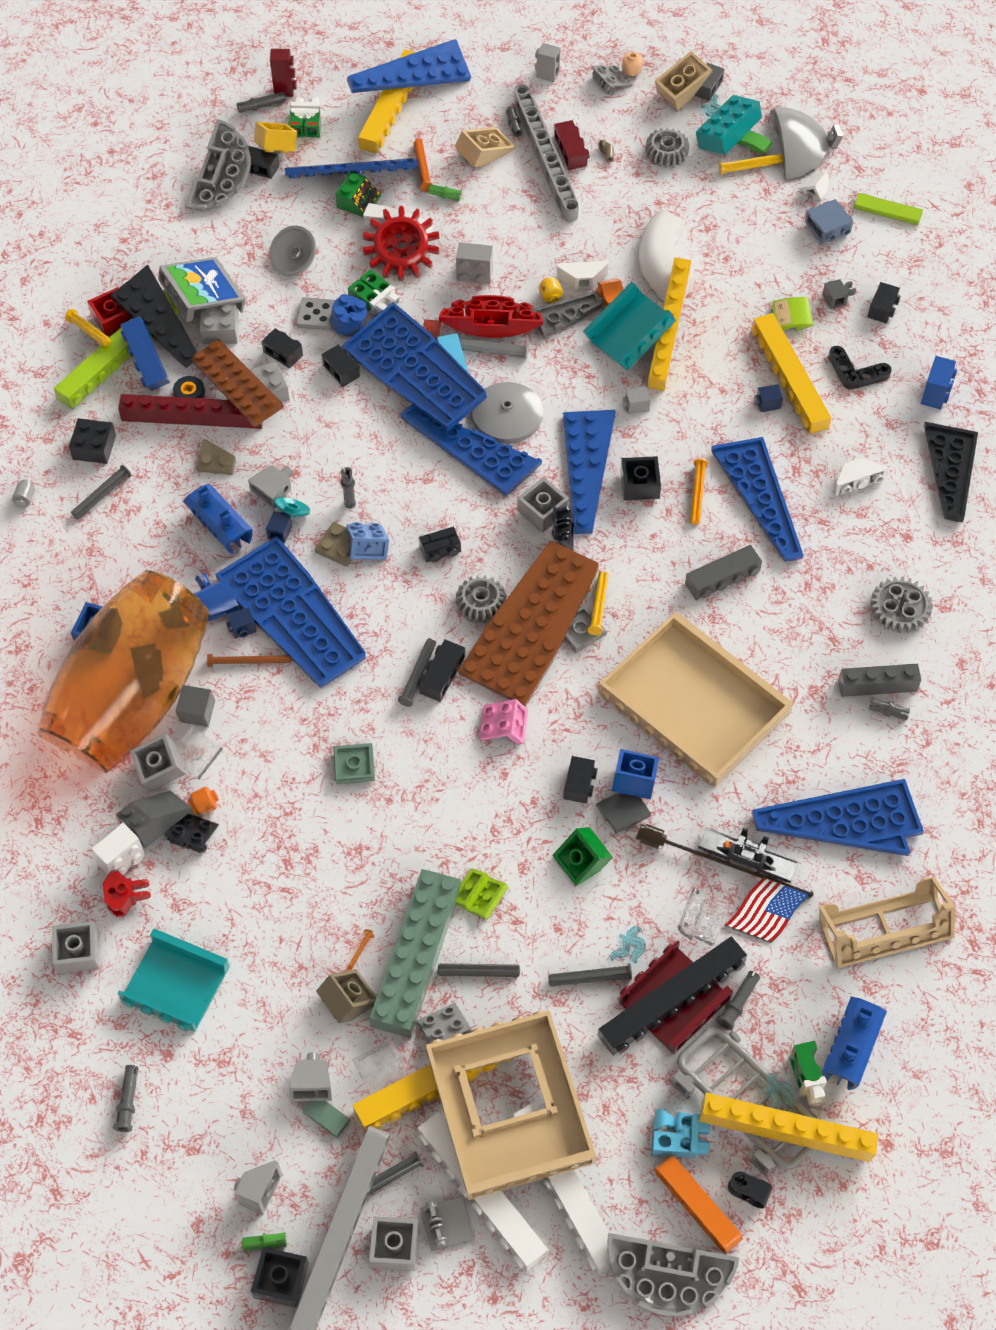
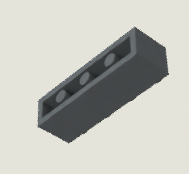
[685,544,762,600]
[838,663,921,697]

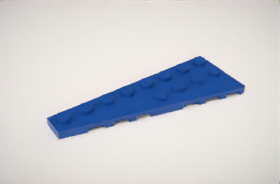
[401,404,542,496]
[563,410,616,534]
[711,437,803,562]

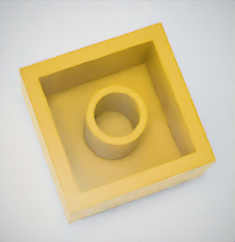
[254,122,297,153]

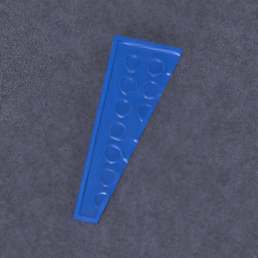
[347,39,471,93]
[285,158,418,178]

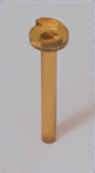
[346,929,375,971]

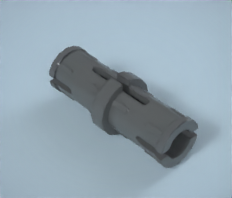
[506,106,523,137]
[869,698,910,721]

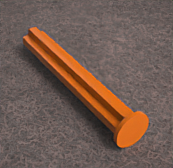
[413,138,433,192]

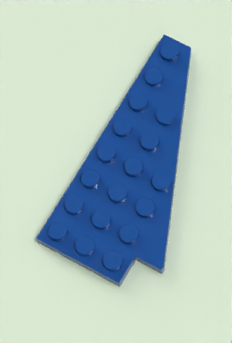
[751,779,924,856]

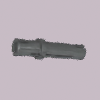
[236,92,286,113]
[340,467,356,508]

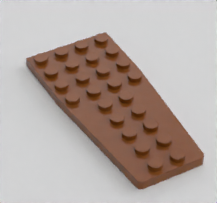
[458,541,599,707]

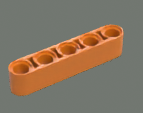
[654,1155,743,1254]

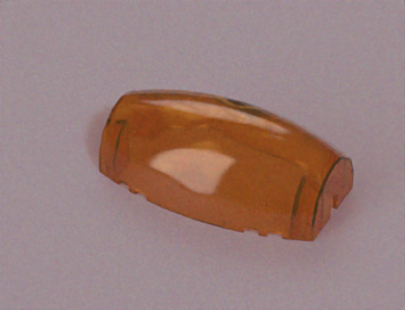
[37,570,209,773]

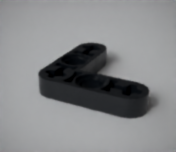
[828,346,892,390]

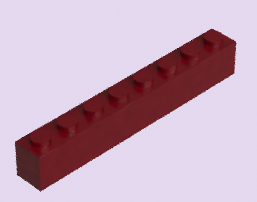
[118,394,263,429]

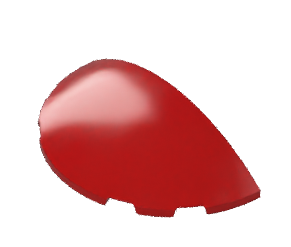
[439,295,543,338]

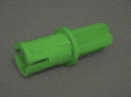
[428,184,462,201]
[242,1232,287,1251]

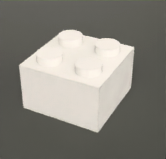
[91,823,145,876]

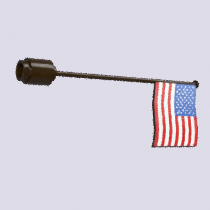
[636,824,814,943]

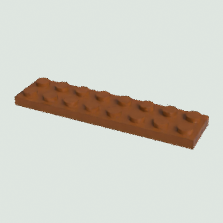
[191,339,284,428]

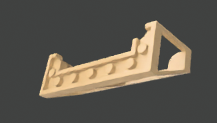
[819,876,955,968]

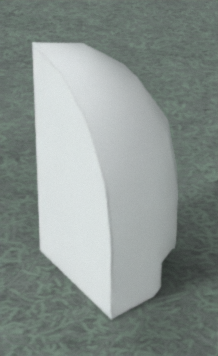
[801,171,829,200]

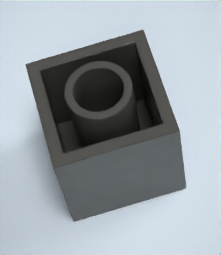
[176,685,215,727]

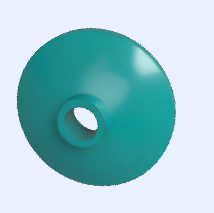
[274,497,310,518]

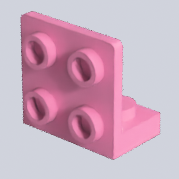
[479,699,528,745]

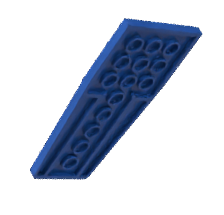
[342,302,487,430]
[215,536,366,687]

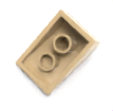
[655,51,712,111]
[454,127,515,167]

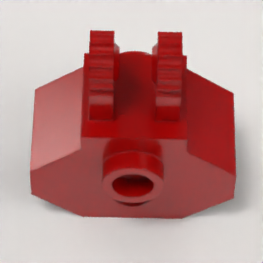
[102,871,151,918]

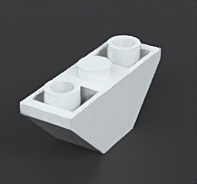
[557,261,608,290]
[834,458,887,496]

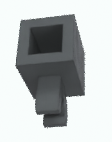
[822,279,856,309]

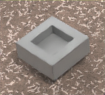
[827,124,844,148]

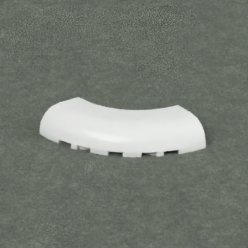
[639,211,695,303]

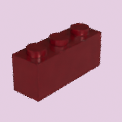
[270,49,297,97]
[554,120,590,170]

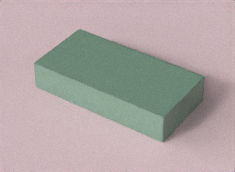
[303,1101,350,1138]

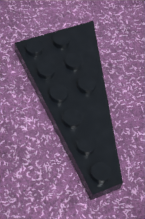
[111,264,197,368]
[924,422,978,523]

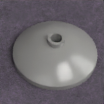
[269,225,316,276]

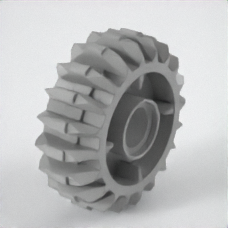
[645,127,690,167]
[456,575,506,623]

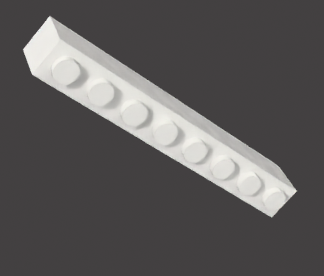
[513,1102,612,1275]
[417,1112,548,1272]

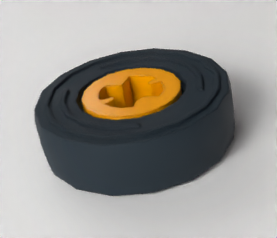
[173,376,205,398]

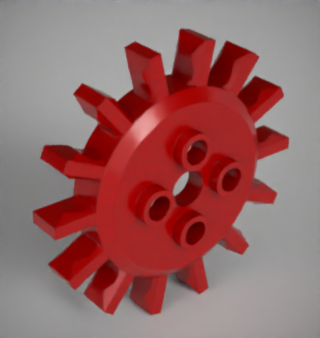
[363,206,440,281]

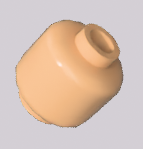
[622,52,643,77]

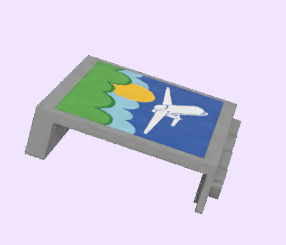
[158,257,246,322]

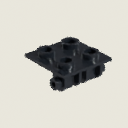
[552,506,574,551]
[165,813,219,853]

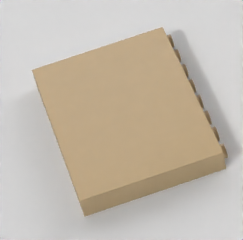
[599,611,793,787]

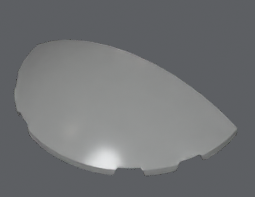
[773,107,828,181]
[185,119,251,209]
[607,1233,739,1316]

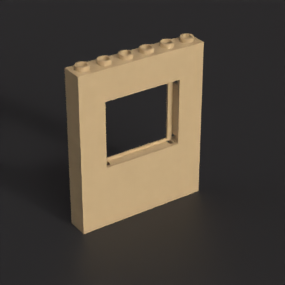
[426,1010,596,1200]

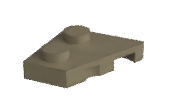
[196,439,236,475]

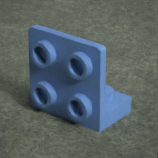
[346,522,389,560]

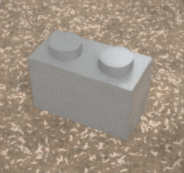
[535,43,561,82]

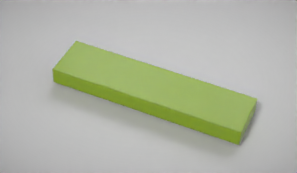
[854,193,923,225]

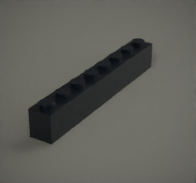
[597,936,747,1055]

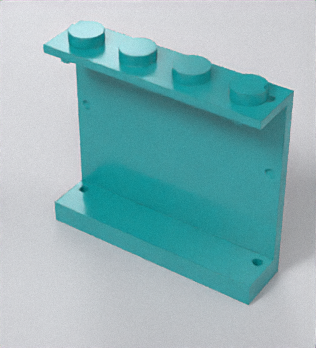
[583,281,676,371]
[118,928,230,1032]

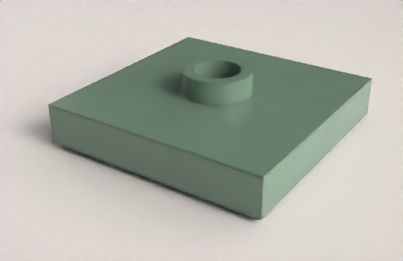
[333,743,375,784]

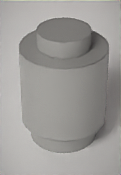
[12,480,35,507]

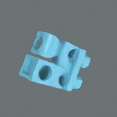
[651,1109,710,1159]

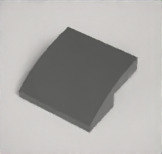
[596,793,651,833]

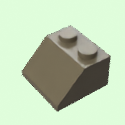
[316,969,377,1023]

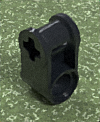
[728,1171,773,1209]

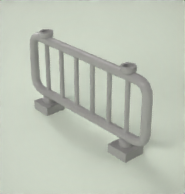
[672,1027,820,1177]

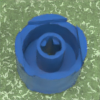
[329,294,367,336]

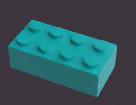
[696,95,762,155]

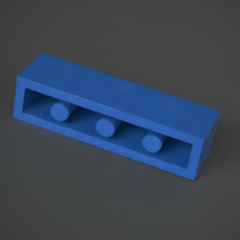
[121,316,170,391]

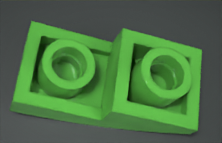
[737,130,773,154]

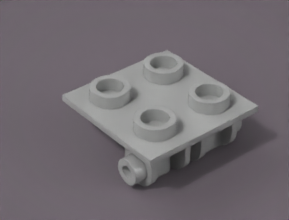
[592,65,633,95]
[417,1003,472,1042]
[420,1196,474,1251]

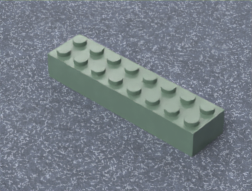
[370,869,461,1038]

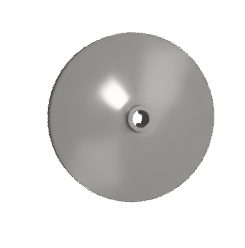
[472,382,543,443]

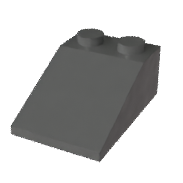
[116,791,192,848]

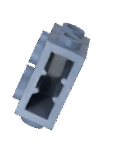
[805,199,853,244]

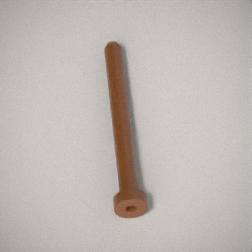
[207,654,292,667]

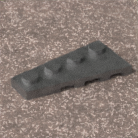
[532,291,602,338]

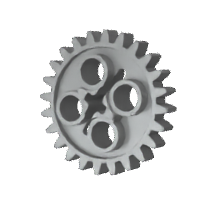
[870,576,933,633]

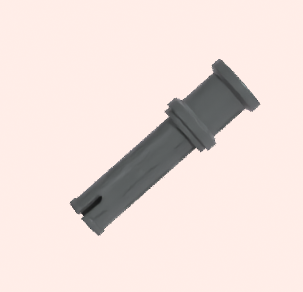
[716,971,761,1030]
[113,1065,139,1132]

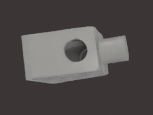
[248,466,293,509]
[289,1052,332,1102]

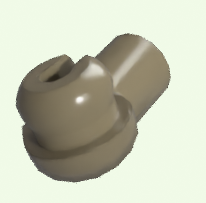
[598,140,614,162]

